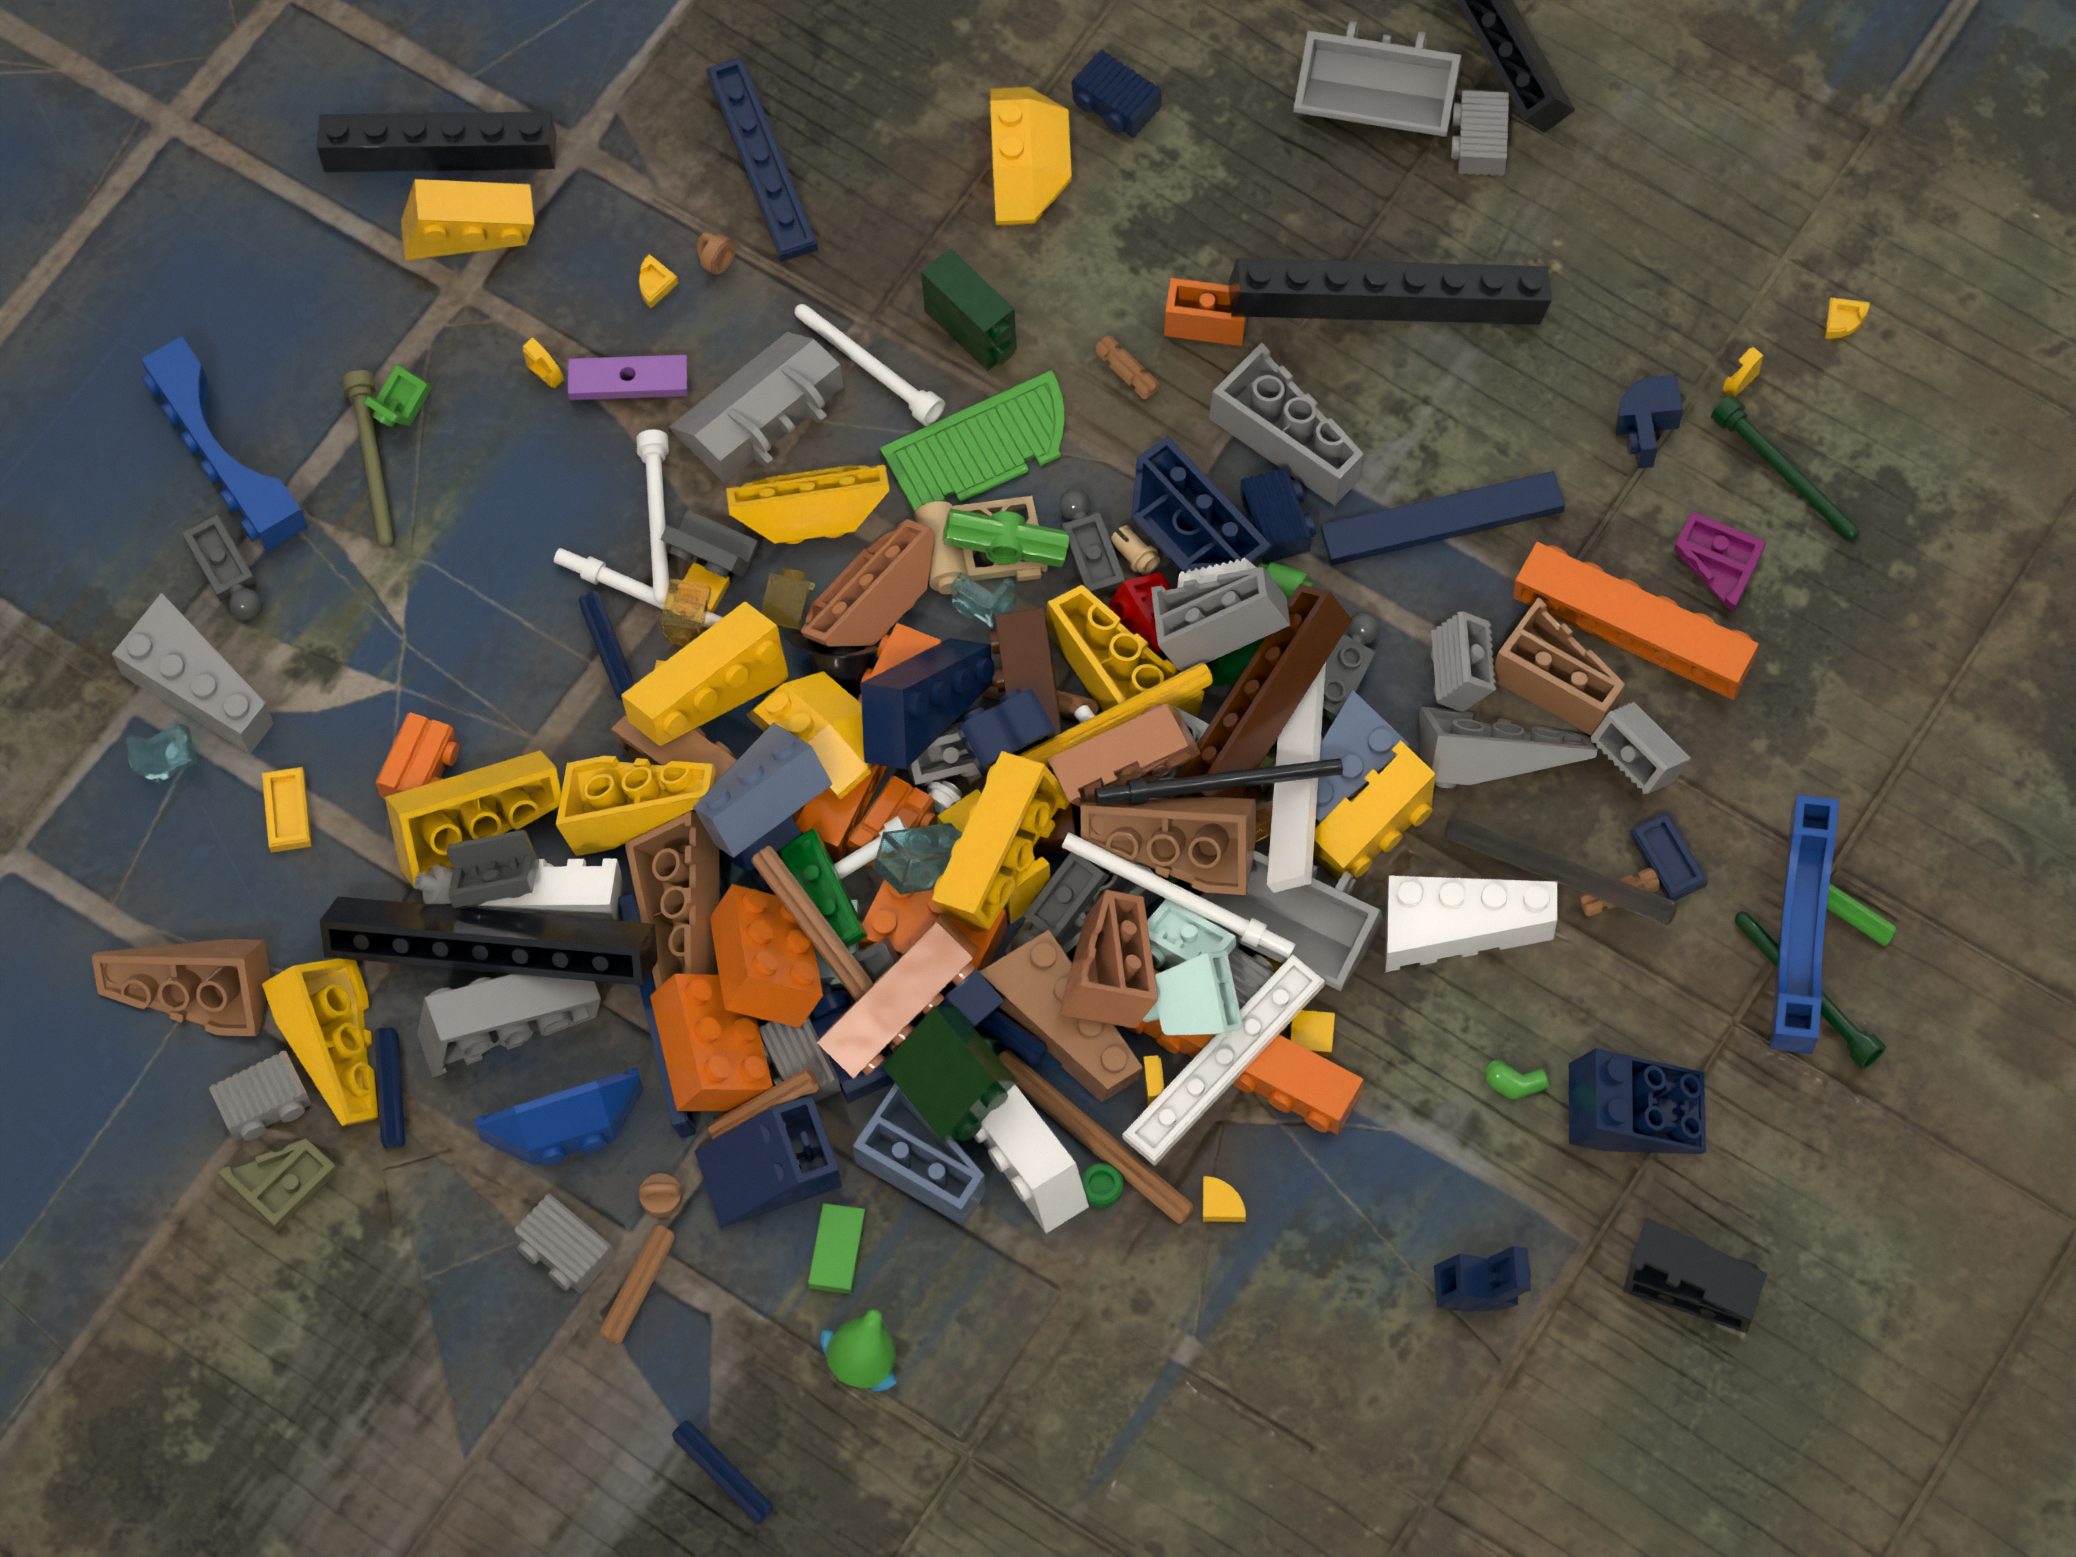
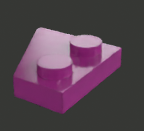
[1674,511,1766,612]

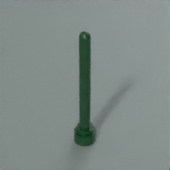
[1711,395,1860,540]
[1735,911,1886,1069]

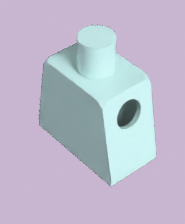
[1143,950,1244,1035]

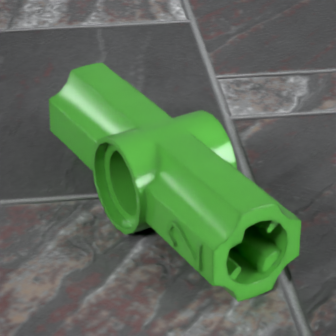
[942,508,1069,567]

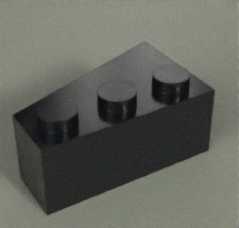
[1623,1217,1767,1334]

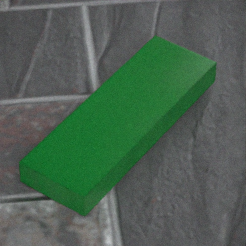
[779,828,868,948]

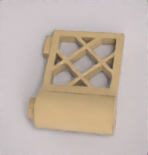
[914,496,1048,594]

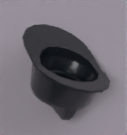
[789,631,878,691]

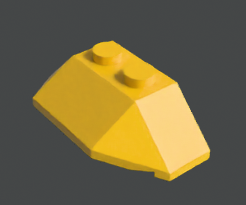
[990,87,1072,225]
[726,465,890,544]
[746,671,871,800]

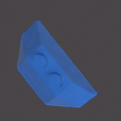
[474,1068,643,1166]

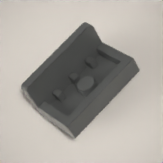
[660,510,759,578]
[447,830,539,908]

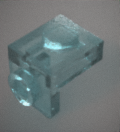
[951,573,1016,628]
[126,723,197,783]

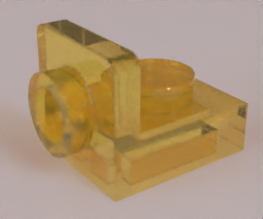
[761,567,815,630]
[660,578,711,646]

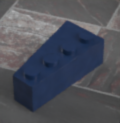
[861,638,995,769]

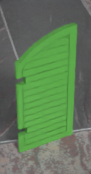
[880,370,1065,513]

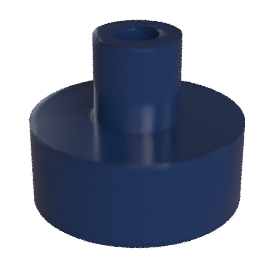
[810,984,852,1021]

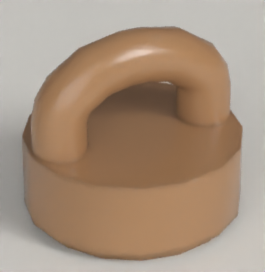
[696,232,736,275]
[639,1173,683,1218]

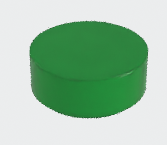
[1081,1163,1123,1208]

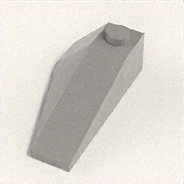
[1419,706,1598,788]

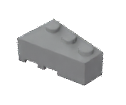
[1151,567,1290,673]

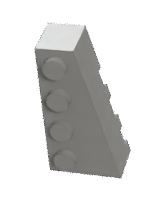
[1209,342,1364,506]

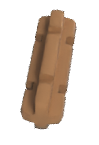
[1095,335,1159,400]
[1579,868,1660,916]

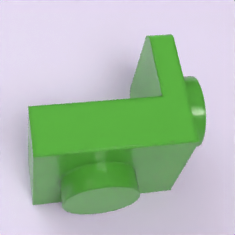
[364,364,433,428]

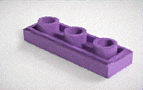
[568,355,688,400]

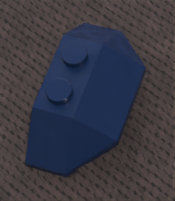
[1131,435,1272,573]

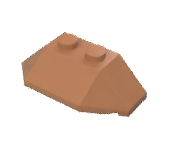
[800,519,935,646]

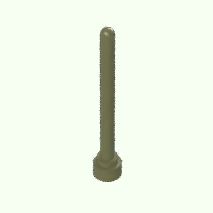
[342,370,393,547]

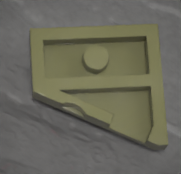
[218,1139,338,1230]

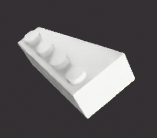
[450,858,626,921]
[1385,876,1557,972]

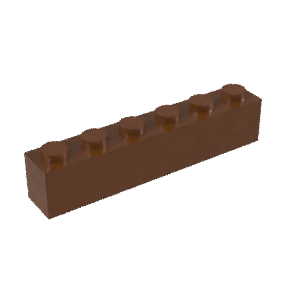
[1176,584,1352,798]
[990,607,1078,857]

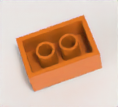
[858,864,1008,975]
[710,884,823,1028]
[650,974,773,1111]

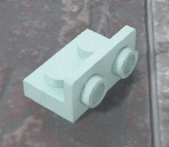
[1147,899,1236,970]

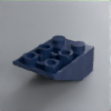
[1568,1048,1706,1154]
[694,1094,842,1229]

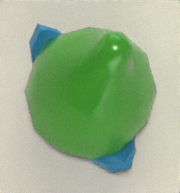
[820,1309,897,1392]

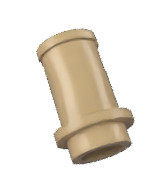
[1110,525,1160,575]

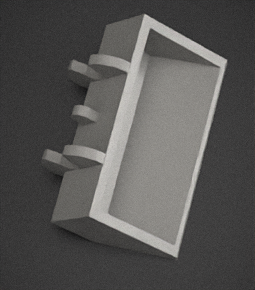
[1293,20,1461,137]
[669,332,843,484]
[1199,850,1384,991]

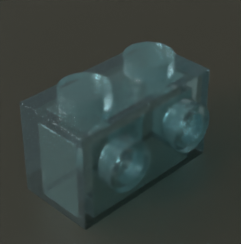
[873,823,963,895]

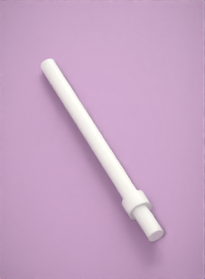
[554,548,723,629]
[1062,832,1296,959]

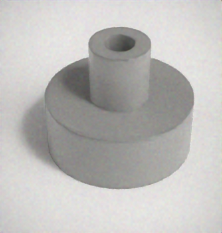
[414,865,454,906]

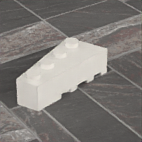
[974,1084,1089,1234]

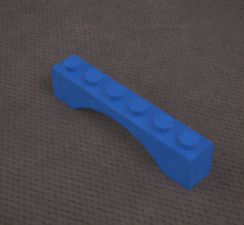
[141,336,307,551]
[1769,795,1839,1054]

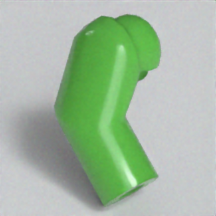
[1485,1060,1549,1099]

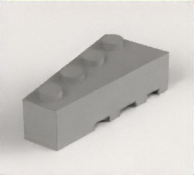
[112,593,274,755]
[417,974,601,1078]

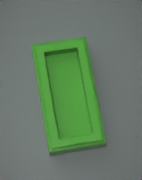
[808,1203,866,1294]

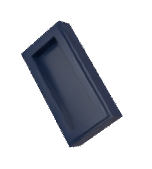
[1630,812,1708,903]

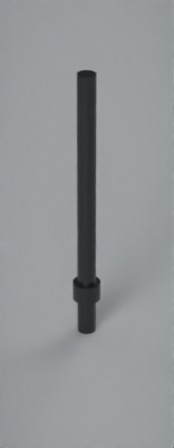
[1094,758,1343,805]

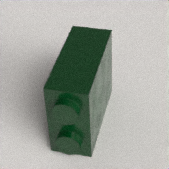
[921,248,1017,371]
[882,1006,1017,1141]

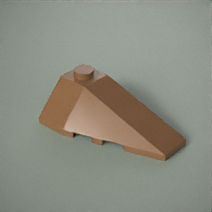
[1080,797,1256,895]
[91,939,271,1036]

